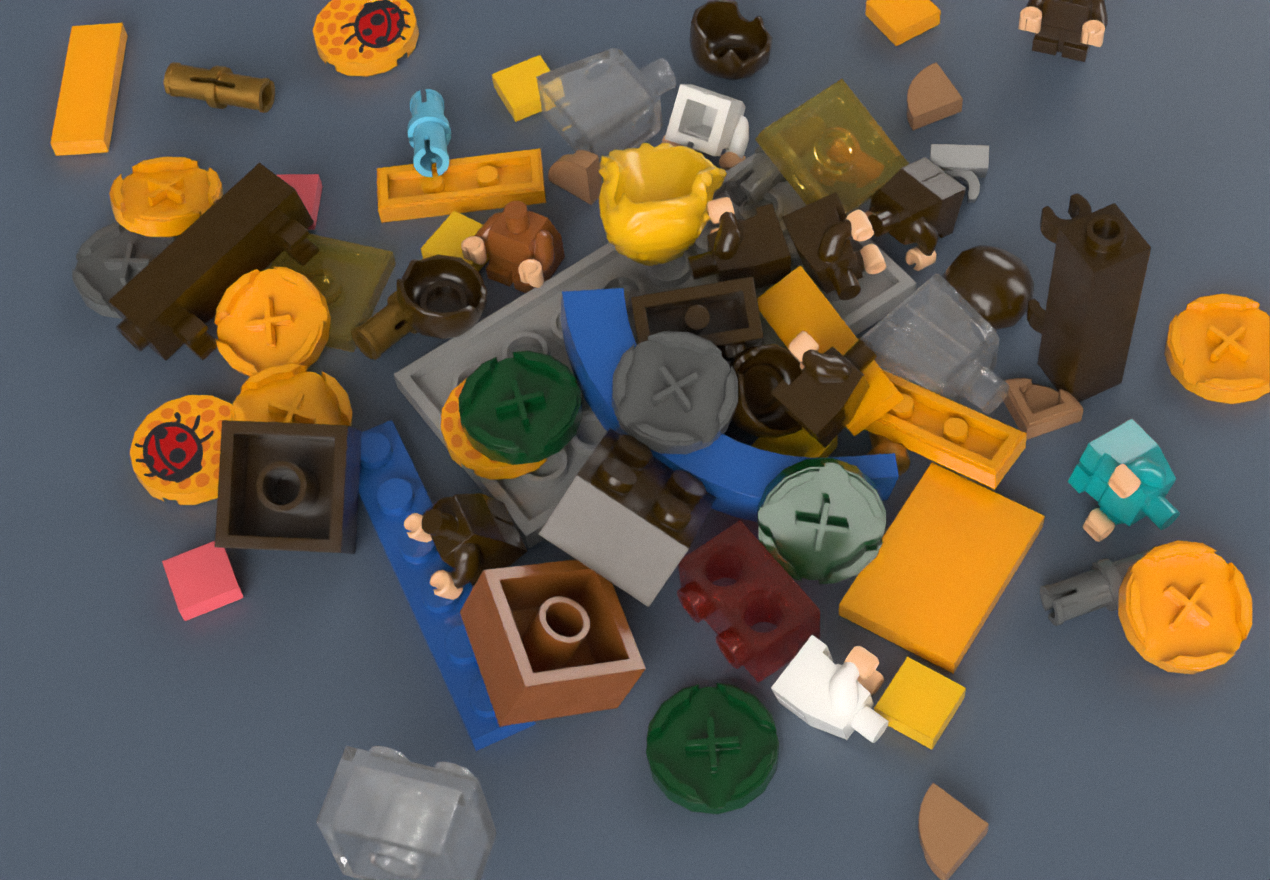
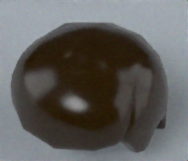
[689,0,773,80]
[937,245,1034,334]
[397,254,487,339]
[729,344,802,438]

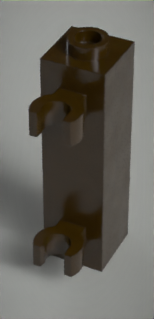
[108,162,320,361]
[1026,193,1151,402]

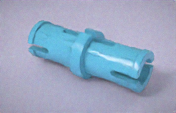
[407,89,451,177]

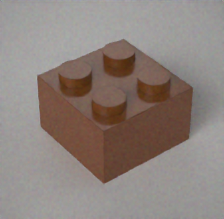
[460,559,646,727]

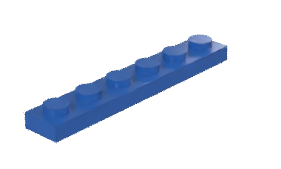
[358,420,536,751]

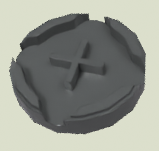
[72,222,177,319]
[612,331,738,454]

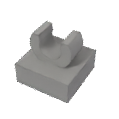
[929,144,989,203]

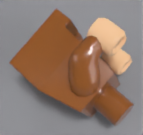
[461,201,565,293]

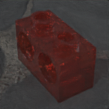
[677,520,820,683]

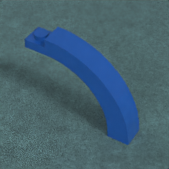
[560,288,899,522]

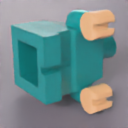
[1067,419,1180,542]

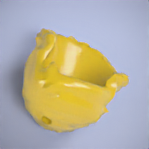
[598,143,727,266]

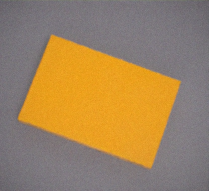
[839,462,1045,674]

